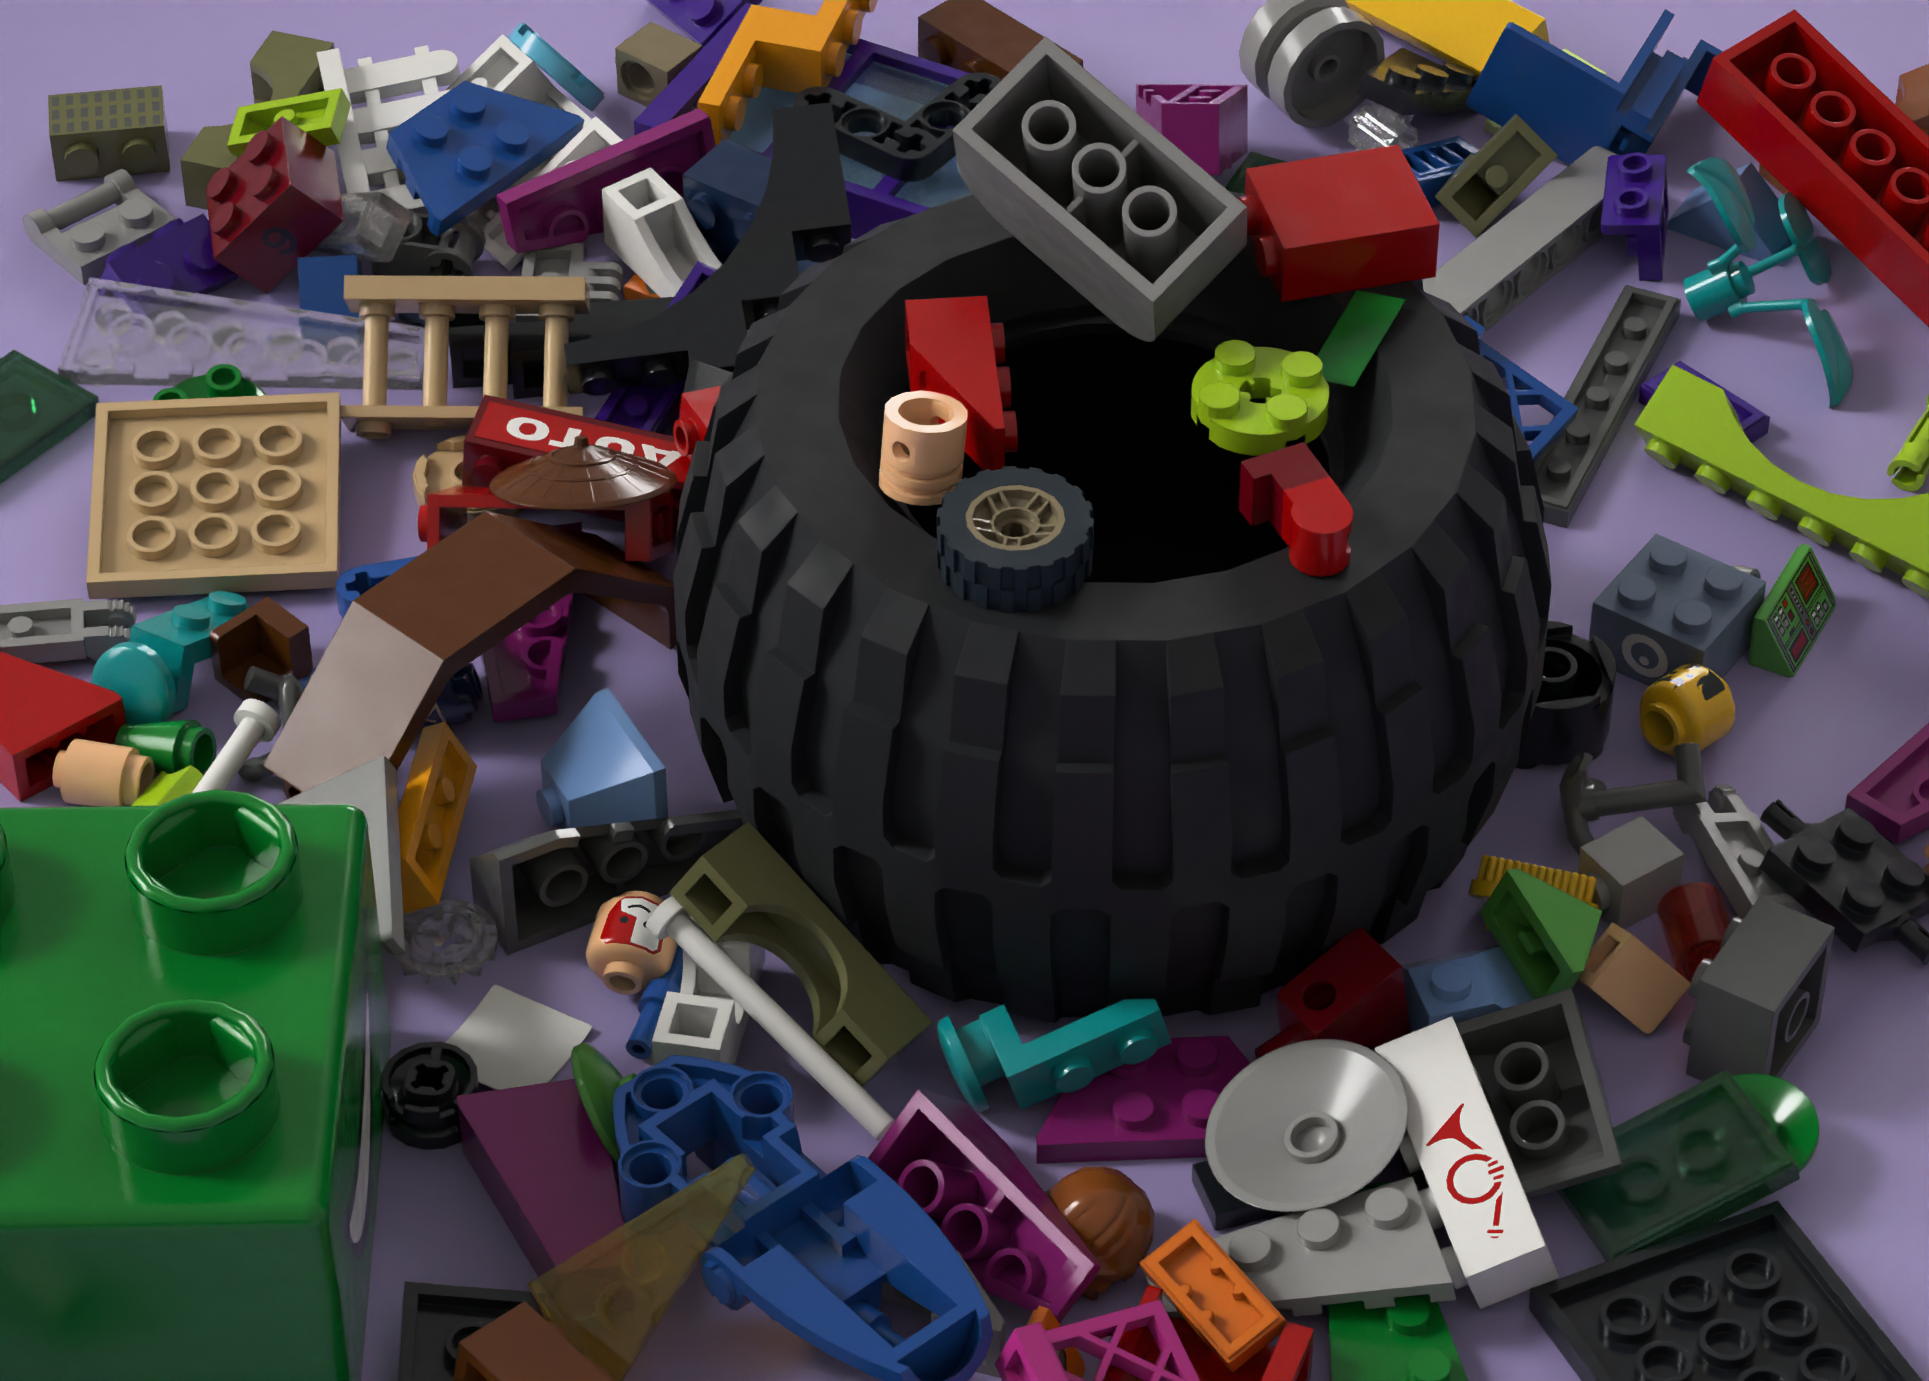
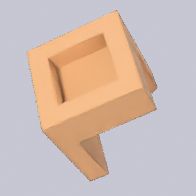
[1578,922,1691,1034]

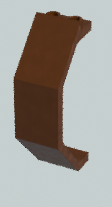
[263,511,677,799]

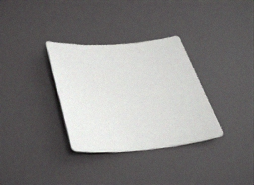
[445,984,592,1090]

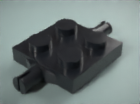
[1759,799,1929,965]

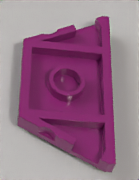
[1036,1036,1250,1164]

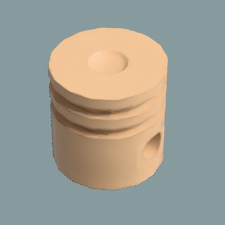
[879,391,968,506]

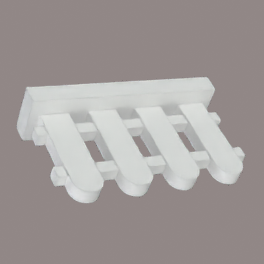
[316,45,468,254]

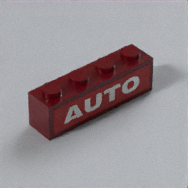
[462,394,691,534]

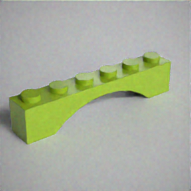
[1634,364,1929,599]

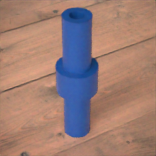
[626,946,683,1059]

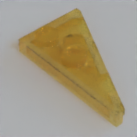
[527,1153,756,1381]

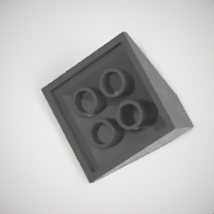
[1374,988,1624,1199]

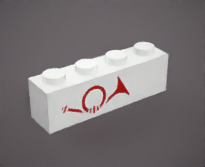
[1375,1016,1559,1309]

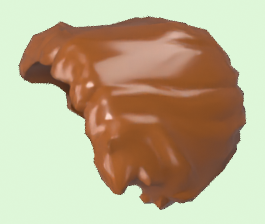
[1044,1167,1155,1300]

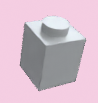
[1577,815,1685,929]

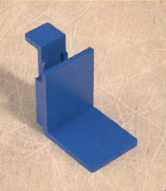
[1466,9,1723,165]

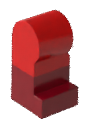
[1239,442,1354,577]

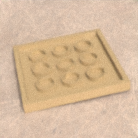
[86,392,342,599]

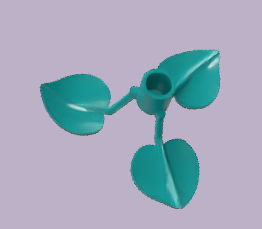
[1683,157,1853,408]

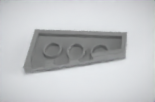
[1141,1177,1457,1321]

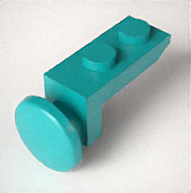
[91,591,251,724]
[937,999,1172,1112]

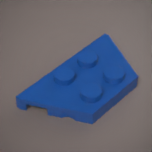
[386,81,584,237]

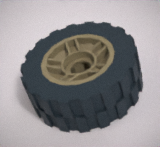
[936,466,1094,613]

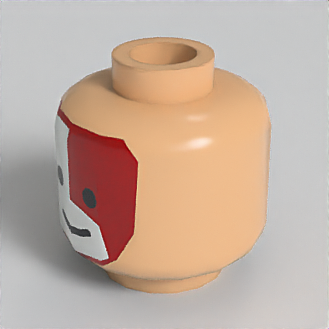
[586,890,678,995]

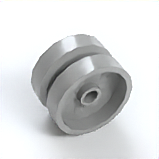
[1239,0,1385,128]

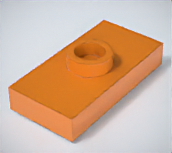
[1139,1219,1286,1373]

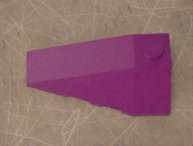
[868,1089,1102,1323]

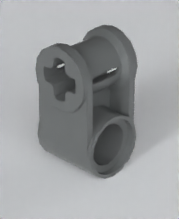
[370,208,486,276]

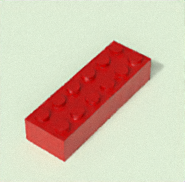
[1697,9,1929,327]

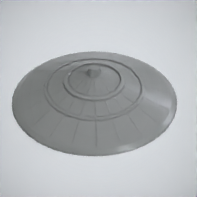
[1205,1039,1409,1212]

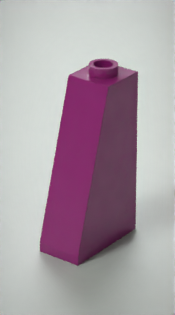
[457,1079,635,1321]

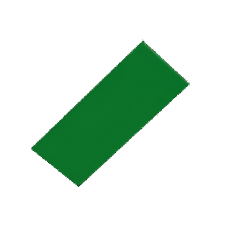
[1317,290,1406,387]

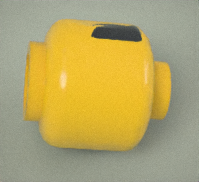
[1639,664,1735,757]

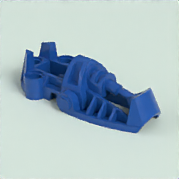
[613,1055,993,1381]

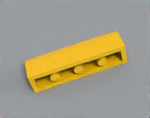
[1345,0,1549,79]

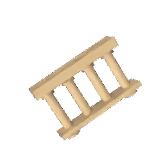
[340,275,590,439]

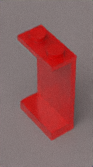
[418,486,673,562]

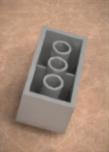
[952,36,1247,342]

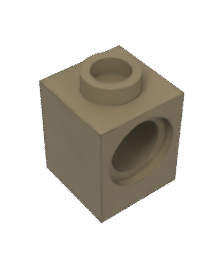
[615,22,703,107]

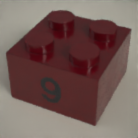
[206,116,344,294]

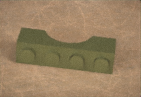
[180,30,335,210]
[669,821,933,1087]

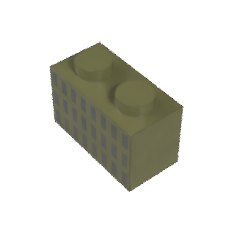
[48,85,170,181]

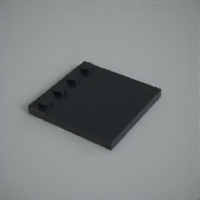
[1529,1200,1922,1381]

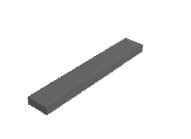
[1534,285,1681,528]

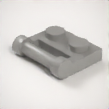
[23,169,176,285]

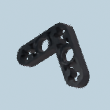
[793,72,1001,182]

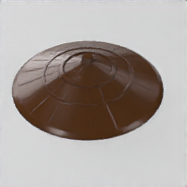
[489,436,677,510]

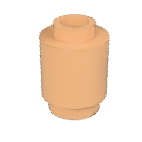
[52,739,155,807]

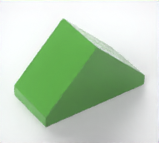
[1479,869,1602,999]

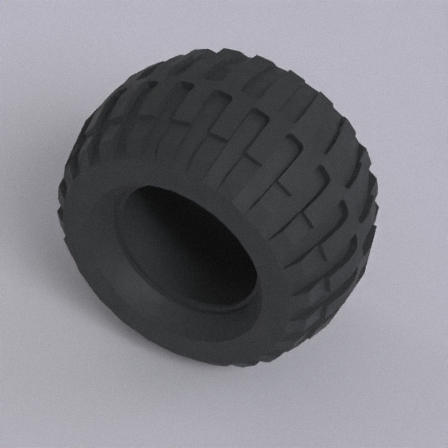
[673,191,1552,1023]

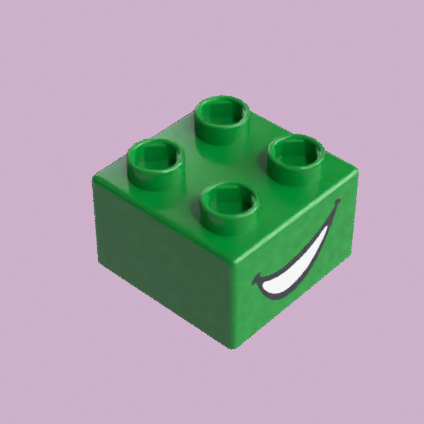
[0,789,391,1381]

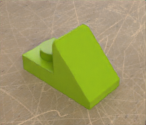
[227,88,351,157]

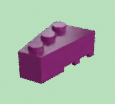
[1136,84,1248,177]

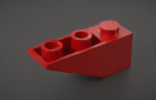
[905,296,1018,471]

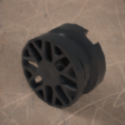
[382,1042,478,1150]

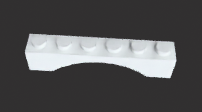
[602,167,749,333]

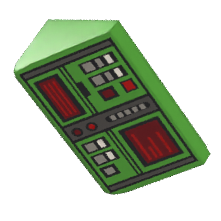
[1748,544,1836,677]

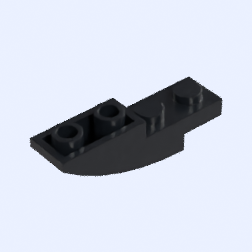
[449,297,674,399]

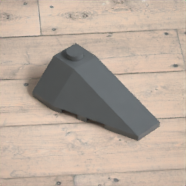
[469,810,743,955]

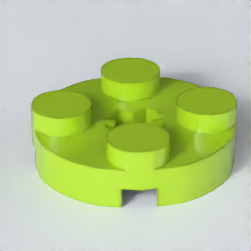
[1191,340,1329,456]

